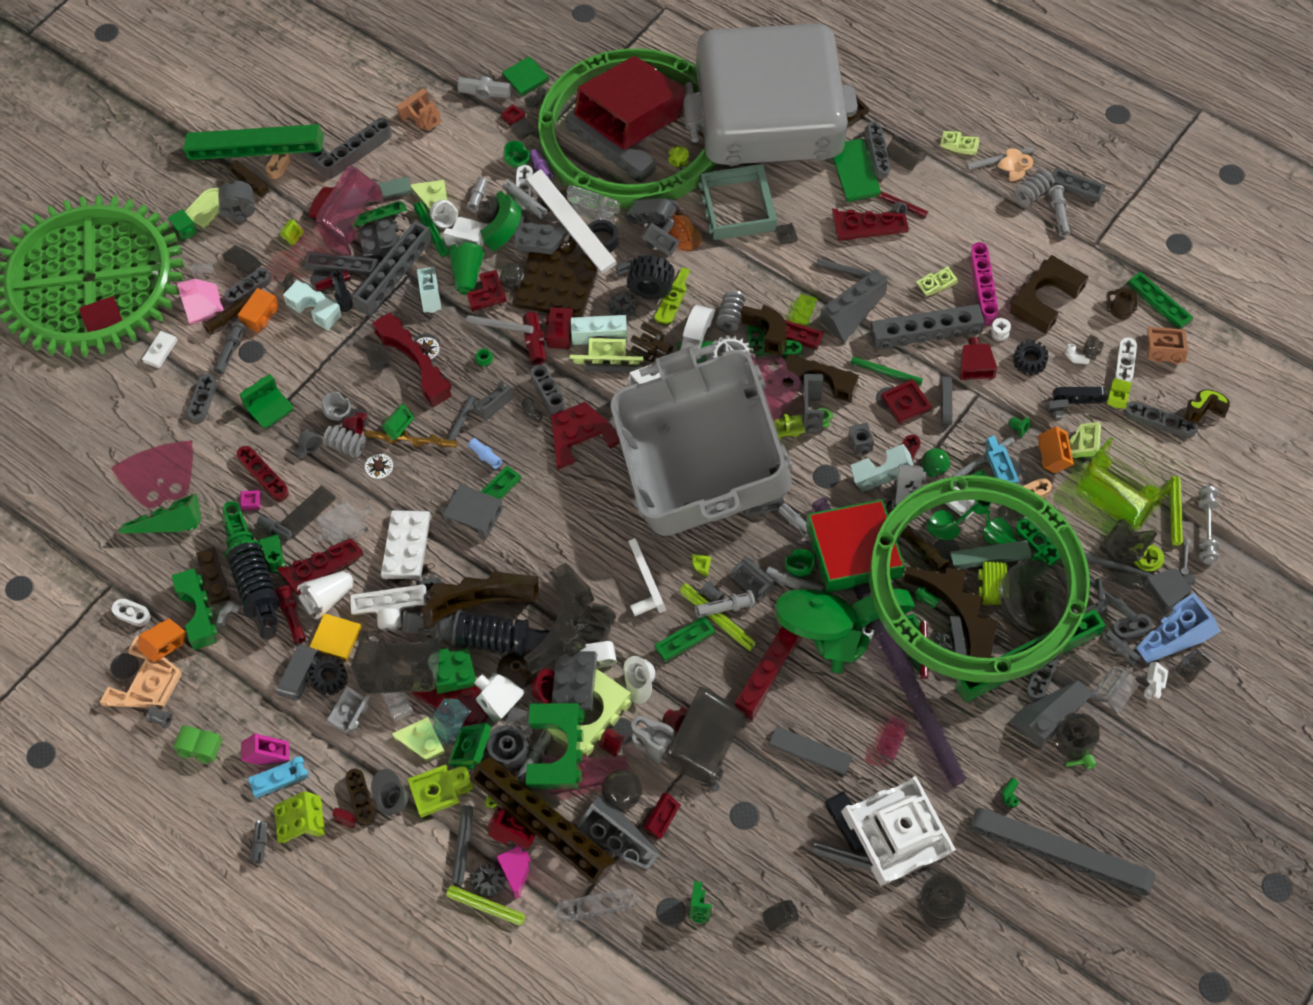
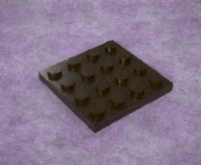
[512,250,599,318]

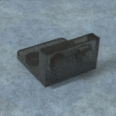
[1099,519,1157,563]

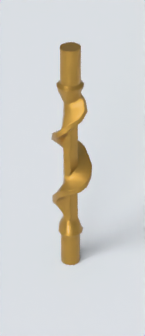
[364,430,458,448]

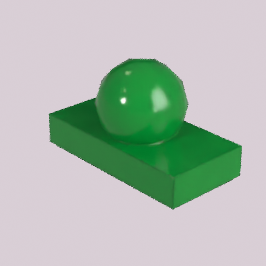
[382,403,414,440]

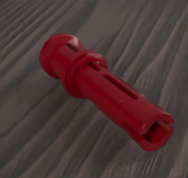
[275,586,306,644]

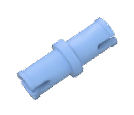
[468,438,502,469]

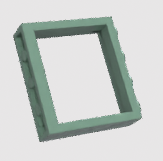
[698,164,777,240]

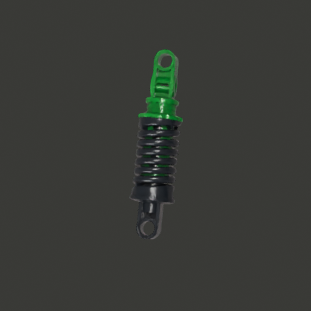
[222,501,280,639]

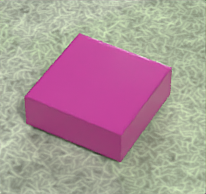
[240,490,261,511]

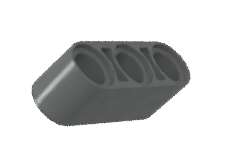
[625,198,674,224]
[531,365,565,415]
[277,644,320,701]

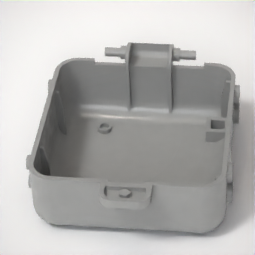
[683,23,857,166]
[610,345,792,536]

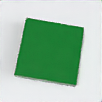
[502,56,549,97]

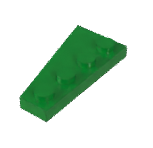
[333,200,407,232]

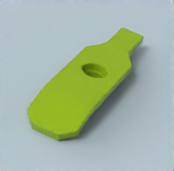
[654,267,690,325]

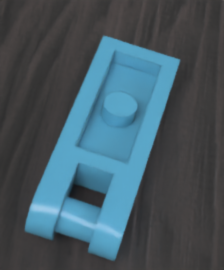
[248,757,309,798]

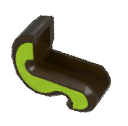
[1184,389,1230,423]

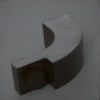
[741,305,787,356]

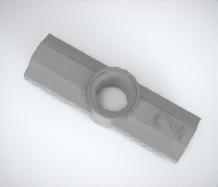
[457,76,511,99]

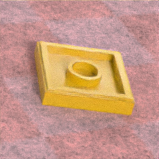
[310,614,362,661]

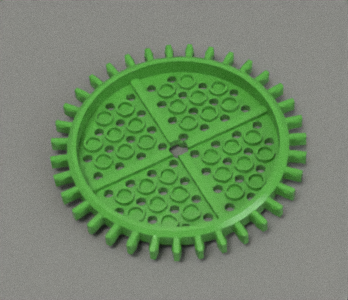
[0,195,184,358]

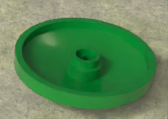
[775,589,855,641]

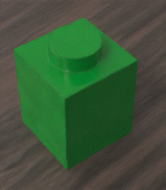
[168,209,197,241]

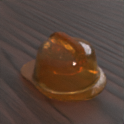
[668,214,702,251]

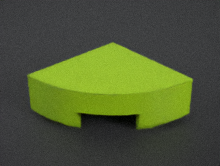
[692,554,711,577]

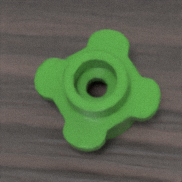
[817,408,833,428]

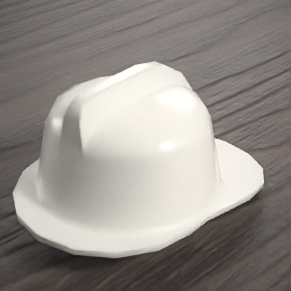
[624,656,655,704]

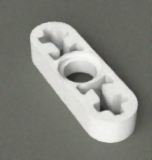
[515,165,533,211]
[1115,338,1137,382]

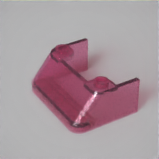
[316,165,385,256]

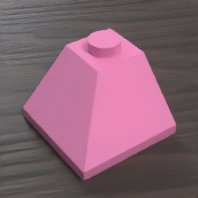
[177,279,224,324]

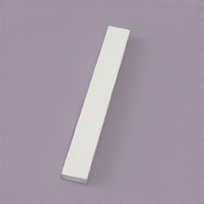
[526,169,617,274]

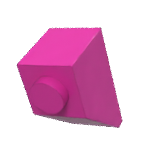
[241,733,289,765]
[497,846,531,899]

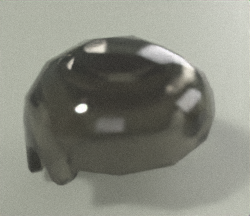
[477,196,499,222]

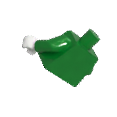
[814,627,874,674]

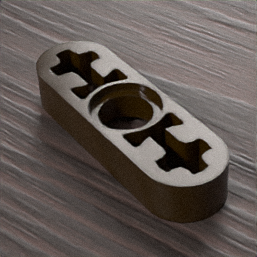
[229,160,269,197]
[345,768,376,826]

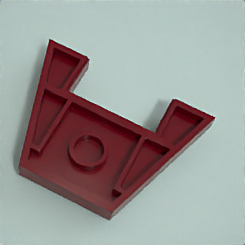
[551,402,621,470]

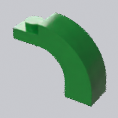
[480,190,521,252]
[852,589,915,631]

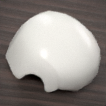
[430,199,458,228]

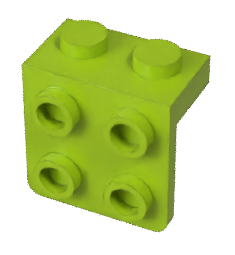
[274,791,325,843]

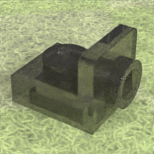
[1175,649,1211,683]

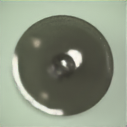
[999,560,1074,637]

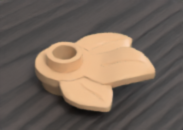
[998,148,1033,182]

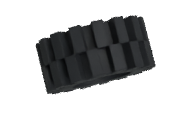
[1013,340,1049,376]
[309,656,348,695]

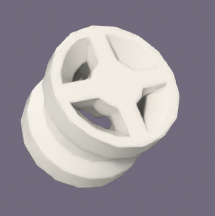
[991,318,1011,342]

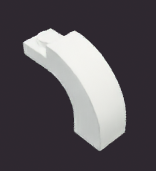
[680,305,716,360]

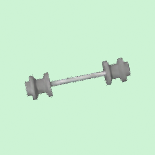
[1199,486,1219,564]

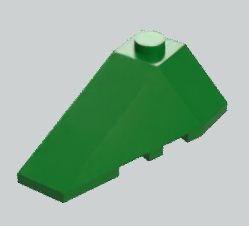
[118,493,202,534]

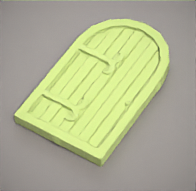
[185,188,220,229]

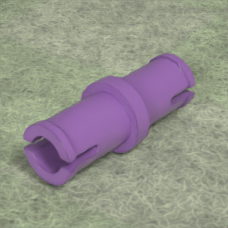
[529,149,553,180]

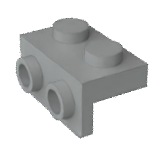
[325,686,370,734]

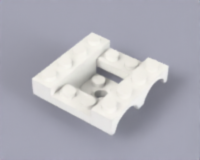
[841,776,956,887]

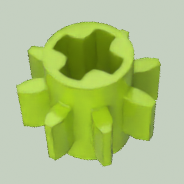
[668,146,690,168]

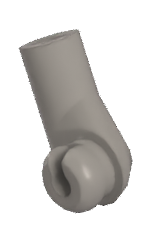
[215,600,240,627]

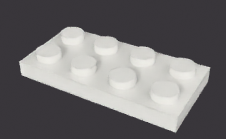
[381,510,431,580]

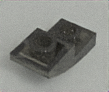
[222,245,262,275]

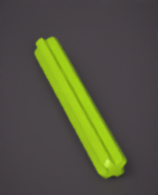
[1169,476,1183,546]
[446,886,525,926]

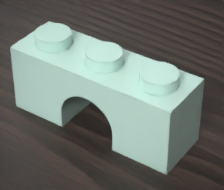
[283,280,342,330]
[571,315,627,345]
[851,444,913,492]

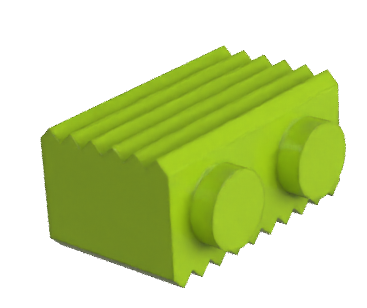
[978,562,1008,605]

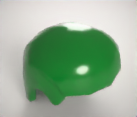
[503,140,530,168]
[920,448,950,478]
[785,549,815,577]

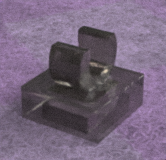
[775,223,798,245]

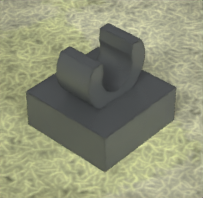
[1046,399,1069,420]

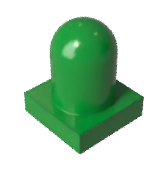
[1008,417,1030,438]

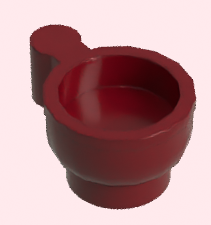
[343,412,367,436]
[662,706,692,734]

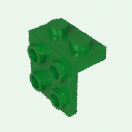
[239,374,294,429]

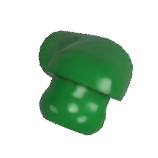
[1001,778,1019,808]

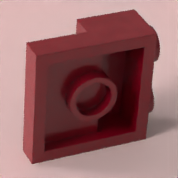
[486,807,535,849]

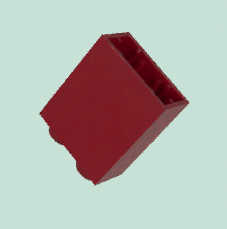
[574,55,685,150]

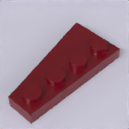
[832,208,909,241]
[277,538,364,596]

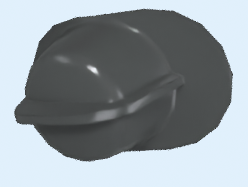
[371,769,409,815]

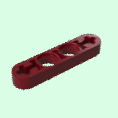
[237,446,289,501]

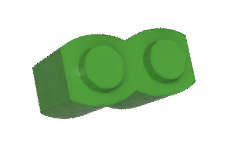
[173,725,223,764]

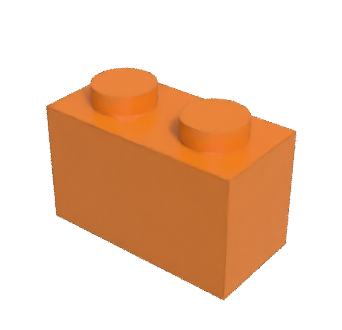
[238,288,279,333]
[1038,426,1074,474]
[137,618,186,662]

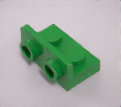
[689,881,712,923]

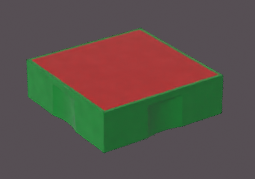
[806,499,905,593]

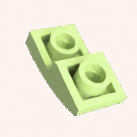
[940,131,980,155]
[916,266,958,296]

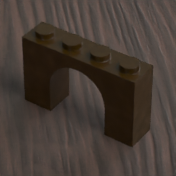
[1009,255,1089,334]

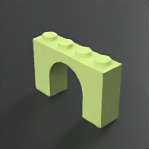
[543,669,632,758]

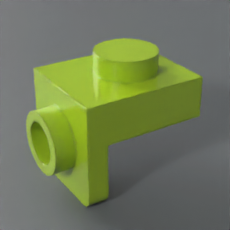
[1107,378,1132,409]

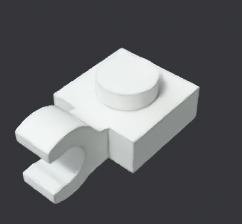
[1144,662,1168,700]

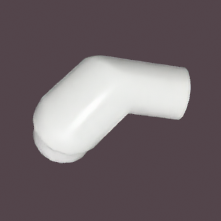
[1065,344,1090,365]

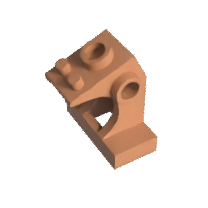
[396,88,441,131]

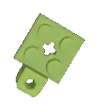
[407,764,474,818]

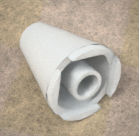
[297,571,354,619]

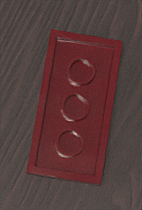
[410,669,489,727]

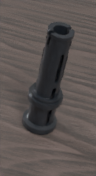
[331,269,353,312]

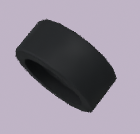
[587,220,618,253]

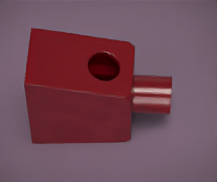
[960,337,997,380]

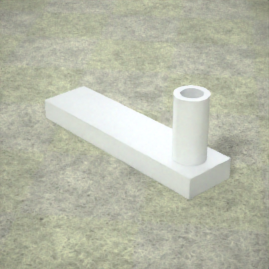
[628,538,667,616]

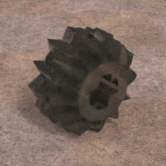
[762,900,799,932]

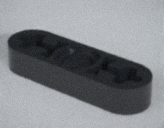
[1052,387,1108,404]

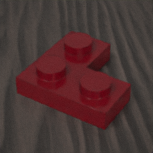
[466,270,507,311]

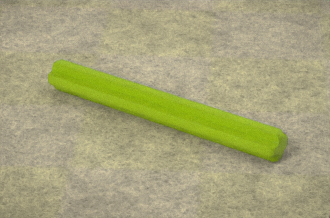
[680,583,756,651]

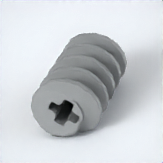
[1015,169,1055,206]
[716,291,746,333]
[323,425,366,457]

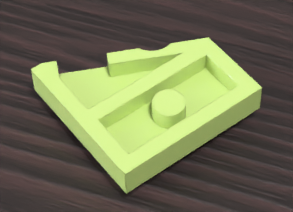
[411,180,447,212]
[1069,422,1101,458]
[392,717,445,762]

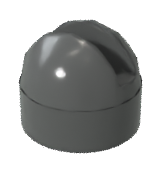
[892,202,907,214]

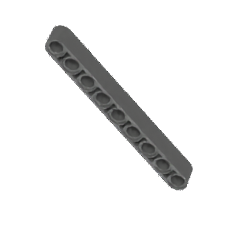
[969,808,1155,896]

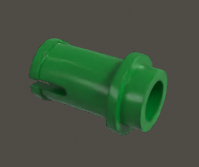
[914,587,941,609]

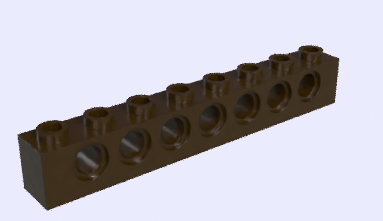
[469,757,615,885]

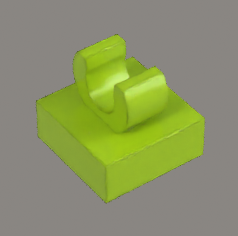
[279,219,304,245]

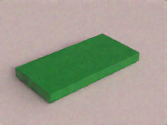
[832,138,881,202]

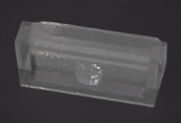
[1092,666,1139,713]

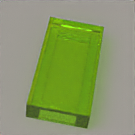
[790,293,818,327]

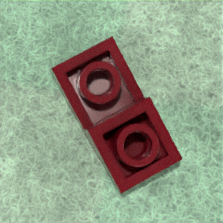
[308,187,340,219]

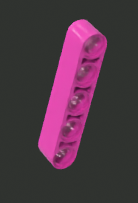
[970,242,998,326]

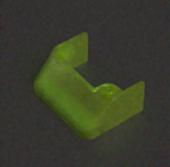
[1077,437,1175,530]

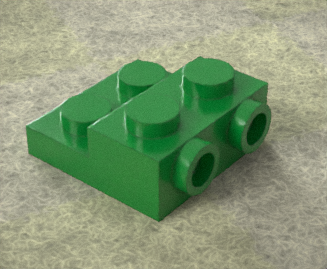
[426,648,476,694]
[448,723,492,770]

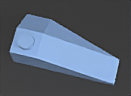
[1136,593,1221,663]

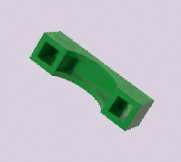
[171,568,218,650]

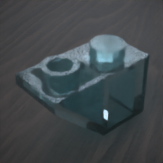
[433,699,471,744]

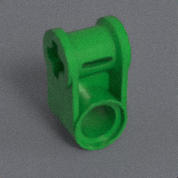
[259,535,285,573]

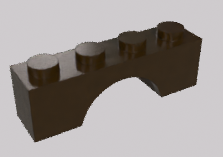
[781,354,859,403]

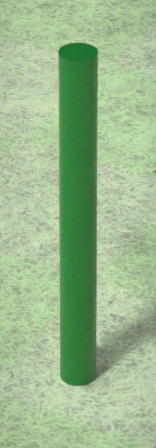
[851,357,923,385]

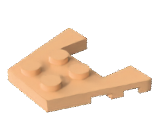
[100,636,182,708]

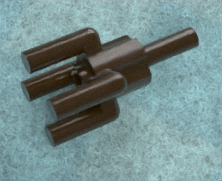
[630,322,674,362]

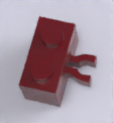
[544,307,573,349]

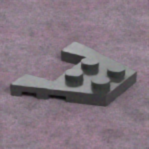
[514,210,569,254]

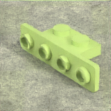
[569,338,644,365]

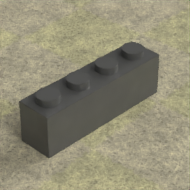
[820,270,888,344]

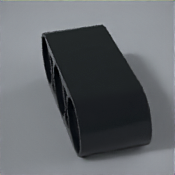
[824,791,863,852]

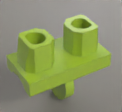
[773,414,805,439]

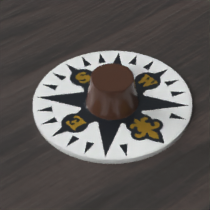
[417,337,439,359]
[365,454,393,479]

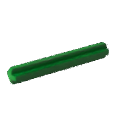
[414,201,449,258]

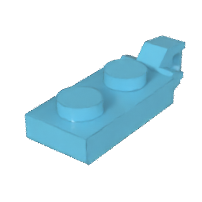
[985,436,1019,484]

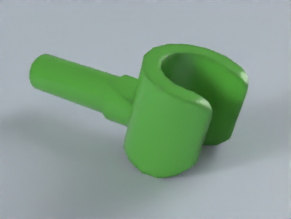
[1065,754,1096,770]

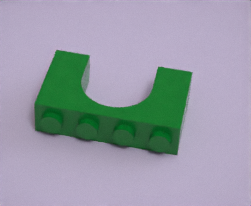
[526,703,584,789]

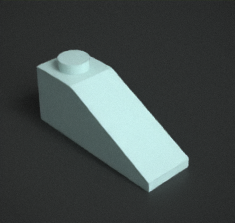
[417,267,442,313]

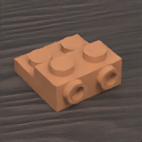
[1147,327,1188,364]

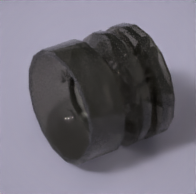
[918,874,966,929]

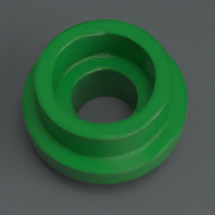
[475,348,493,366]

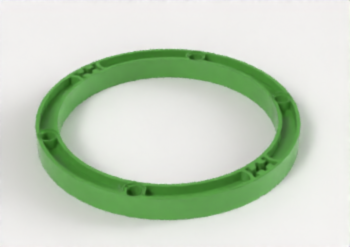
[538,49,718,208]
[869,475,1090,683]

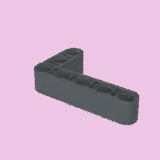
[301,118,392,179]

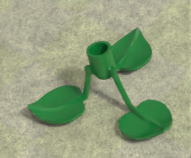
[926,470,1016,545]

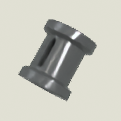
[699,581,726,602]
[146,705,173,729]

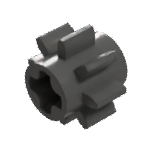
[930,632,953,651]

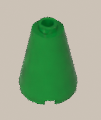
[449,243,485,295]

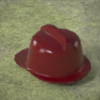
[531,668,555,704]

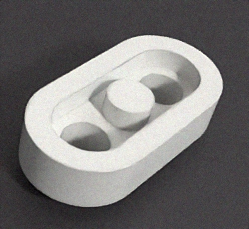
[112,599,150,627]

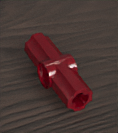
[522,312,546,365]

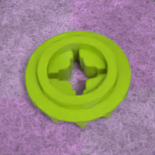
[1132,544,1164,573]

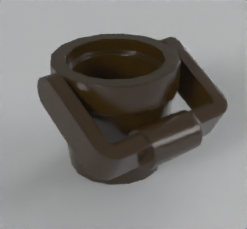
[1106,288,1137,319]

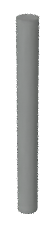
[966,147,1034,170]
[466,315,534,333]
[952,436,1015,477]

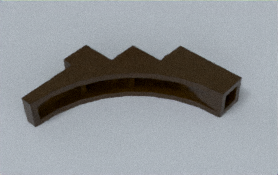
[903,566,997,658]
[421,571,539,628]

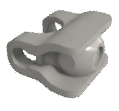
[631,716,674,764]

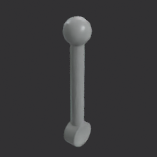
[1180,538,1191,576]

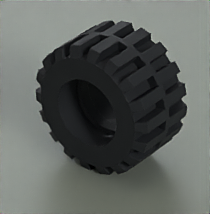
[627,255,675,300]

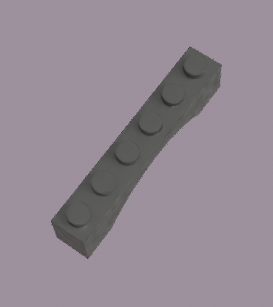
[566,109,656,183]

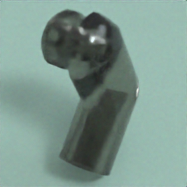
[524,88,545,108]
[283,272,295,293]

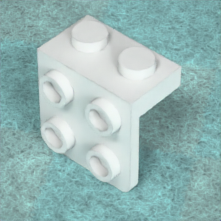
[444,217,489,249]

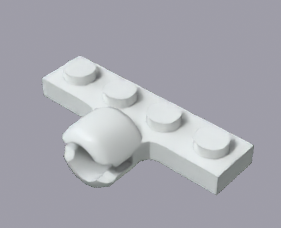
[350,585,427,631]

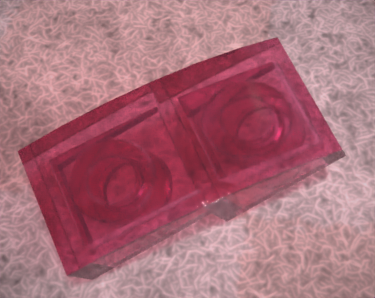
[875,717,909,760]

